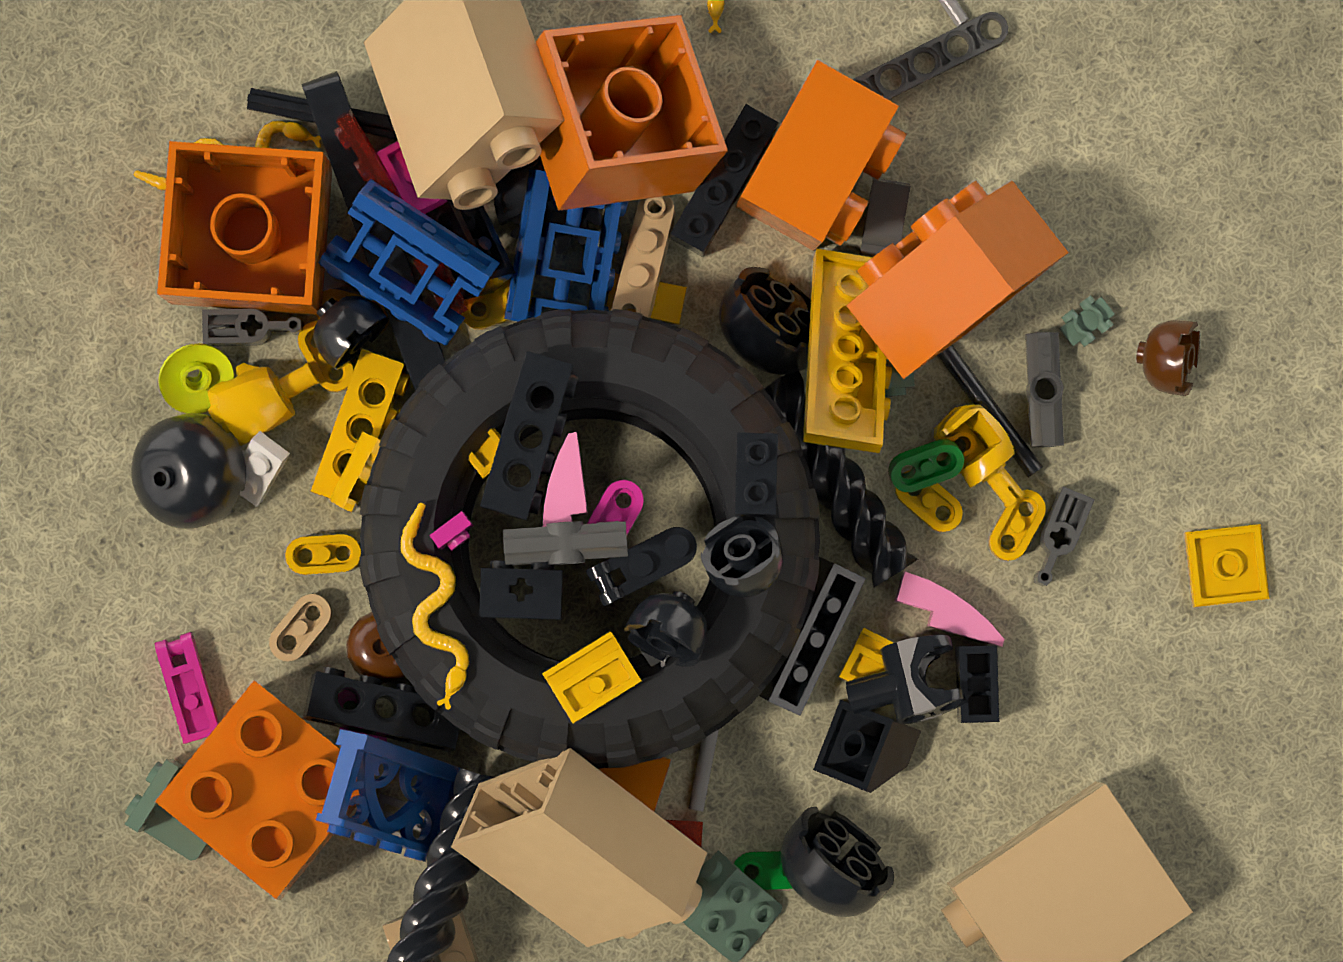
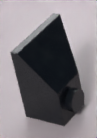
[813,700,921,793]

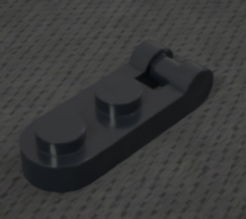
[586,527,697,607]

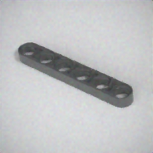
[852,12,1008,100]

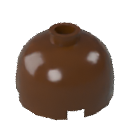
[1136,320,1200,396]
[346,611,406,684]

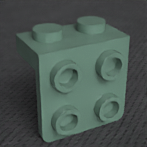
[124,758,207,860]
[683,850,782,962]

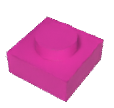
[429,511,474,551]

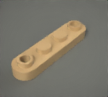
[611,196,676,318]

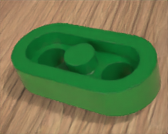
[888,439,964,492]
[734,851,793,890]

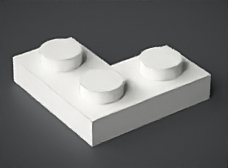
[239,431,290,507]

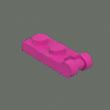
[154,632,219,744]

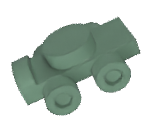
[1059,295,1115,347]

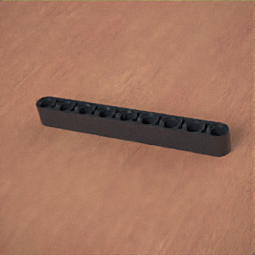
[302,71,446,391]

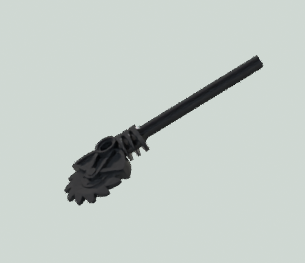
[247,88,602,254]

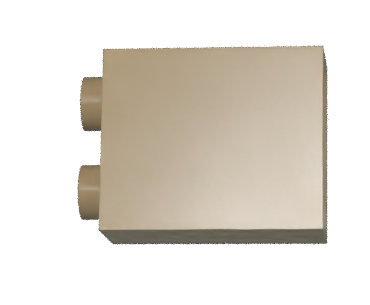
[364,0,564,210]
[451,748,707,947]
[941,781,1193,962]

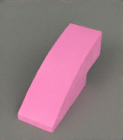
[543,432,588,527]
[895,572,1005,647]

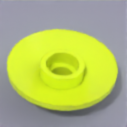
[158,343,234,413]

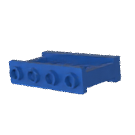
[316,729,460,862]

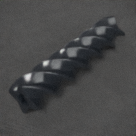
[764,372,919,588]
[387,768,495,962]

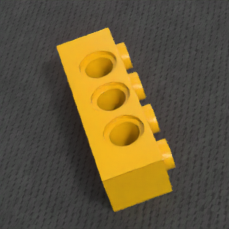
[311,349,410,501]

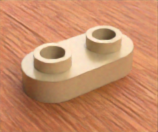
[269,594,332,661]

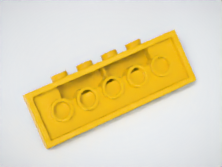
[803,249,892,453]

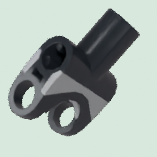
[846,635,966,724]

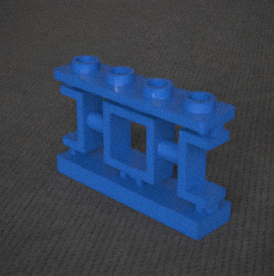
[504,170,628,322]
[318,179,500,345]

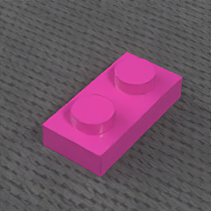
[377,141,447,214]

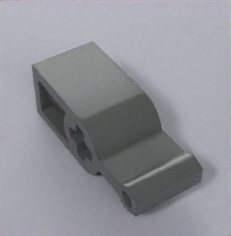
[860,178,911,257]
[202,309,305,347]
[1034,486,1095,587]

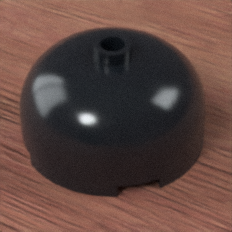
[719,267,811,375]
[131,413,246,529]
[781,806,894,917]

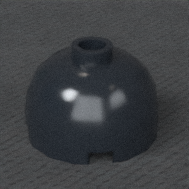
[314,296,389,370]
[701,516,783,598]
[624,591,708,667]

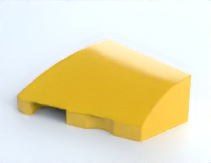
[330,431,381,512]

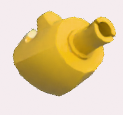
[208,362,320,446]
[934,405,1025,508]

